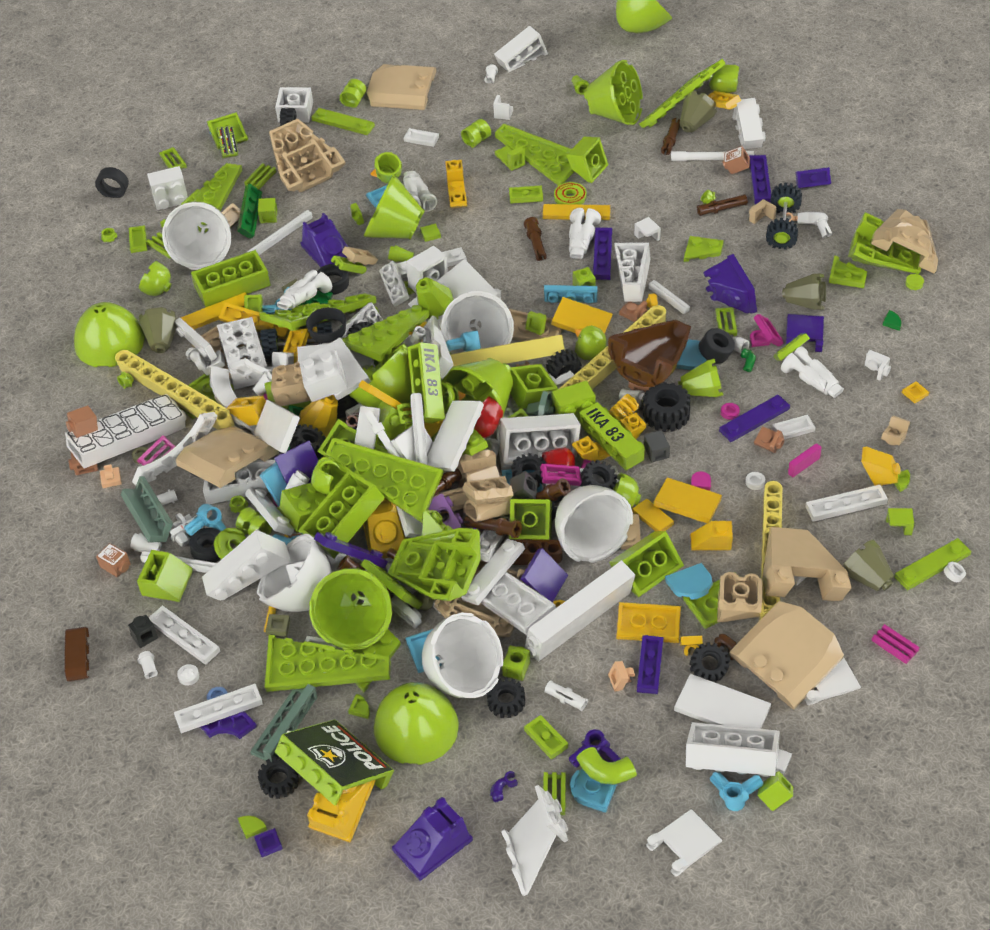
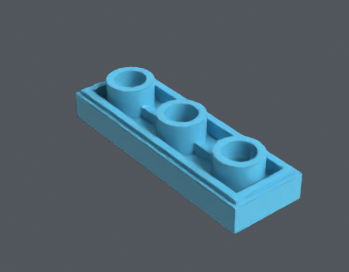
[544,285,597,304]

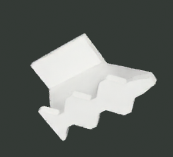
[501,785,568,896]

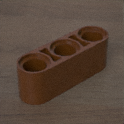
[512,540,563,565]
[65,626,89,682]

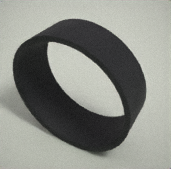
[306,307,346,343]

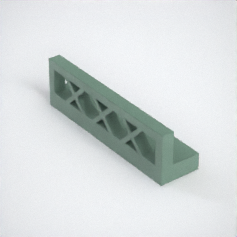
[121,476,173,542]
[250,684,317,762]

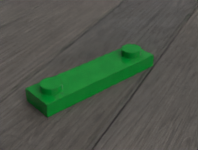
[237,183,262,239]

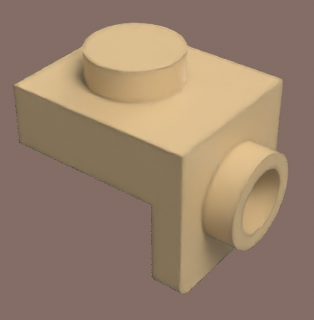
[749,199,776,224]
[881,416,910,445]

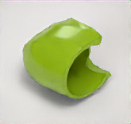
[709,65,739,93]
[311,457,350,495]

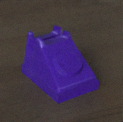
[300,213,348,268]
[703,254,757,314]
[392,797,473,881]

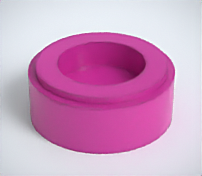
[721,403,740,420]

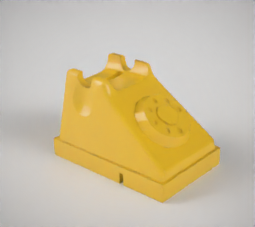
[363,498,407,559]
[307,780,376,843]

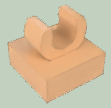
[100,464,122,488]
[608,661,635,691]

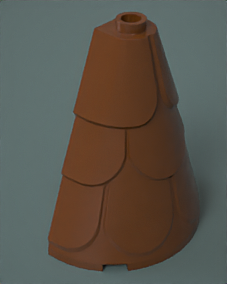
[608,320,691,387]

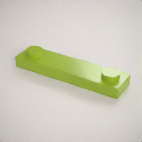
[311,108,375,135]
[894,538,971,591]

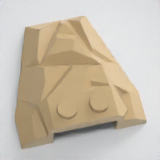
[269,119,345,192]
[871,209,938,273]

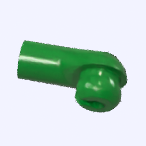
[740,348,756,372]

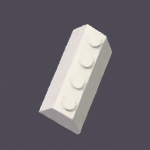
[499,413,580,463]
[686,722,780,777]

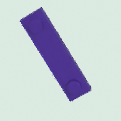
[749,155,771,204]
[593,227,612,280]
[719,395,790,442]
[314,532,388,568]

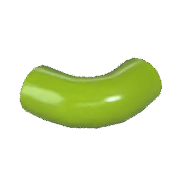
[576,747,637,785]

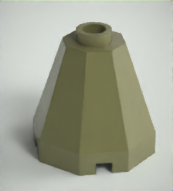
[680,91,717,133]
[782,273,826,310]
[139,307,177,353]
[843,540,894,591]

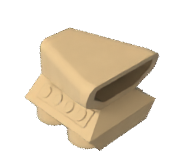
[457,450,500,488]
[462,478,513,522]
[717,572,762,622]

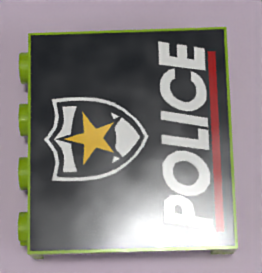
[275,719,394,806]

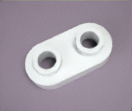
[391,596,422,628]

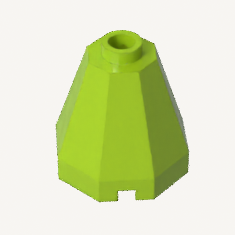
[416,277,454,320]
[678,359,723,397]

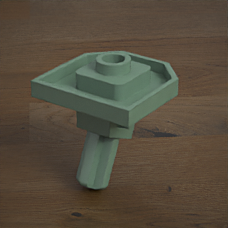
[513,391,555,416]

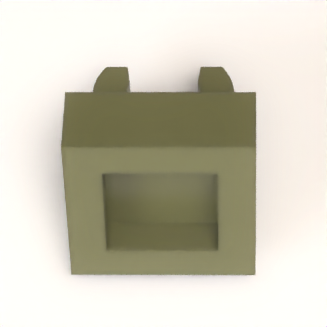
[266,614,290,637]

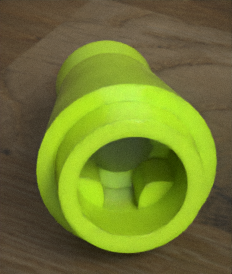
[571,75,589,95]
[388,245,414,262]

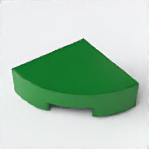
[883,310,902,331]

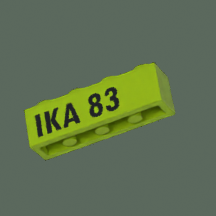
[407,342,445,424]
[579,402,645,471]

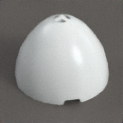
[162,202,231,270]
[441,291,514,354]
[555,485,633,563]
[257,534,332,612]
[422,613,503,698]

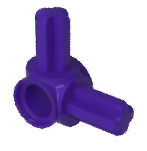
[569,729,621,768]

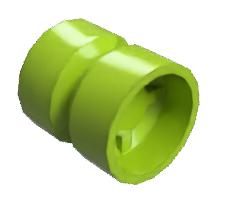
[340,79,366,108]
[461,119,491,148]
[236,507,273,535]

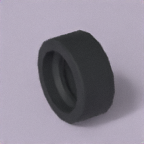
[95,167,129,198]
[317,264,349,295]

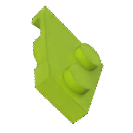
[684,236,724,262]
[829,255,867,288]

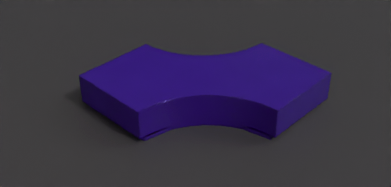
[200,711,257,739]

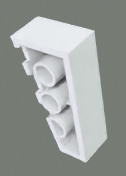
[614,243,651,302]
[203,460,276,504]
[202,530,291,601]

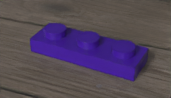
[637,635,663,694]

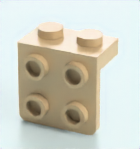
[271,362,311,406]

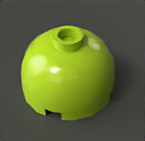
[139,261,172,296]
[612,472,641,508]

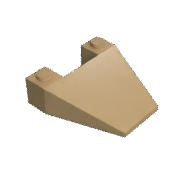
[762,527,852,601]

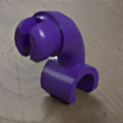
[490,771,518,802]

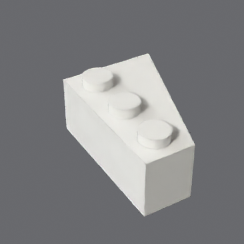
[732,98,766,149]

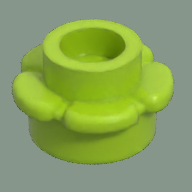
[700,190,716,204]
[101,228,118,242]
[117,372,134,389]
[229,495,248,513]

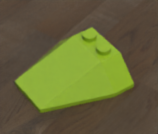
[848,212,921,274]
[388,528,481,601]

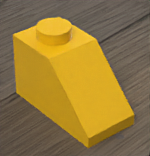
[227,395,266,426]
[861,446,901,486]
[690,521,733,550]

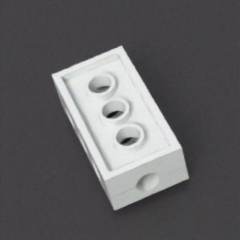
[217,317,267,390]

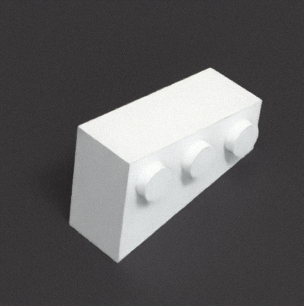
[494,26,548,72]

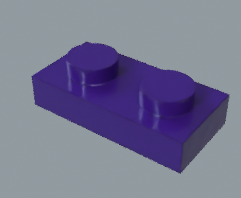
[795,167,831,189]

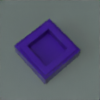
[254,828,283,857]

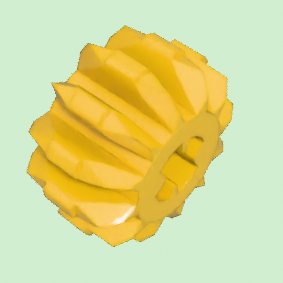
[609,394,639,422]

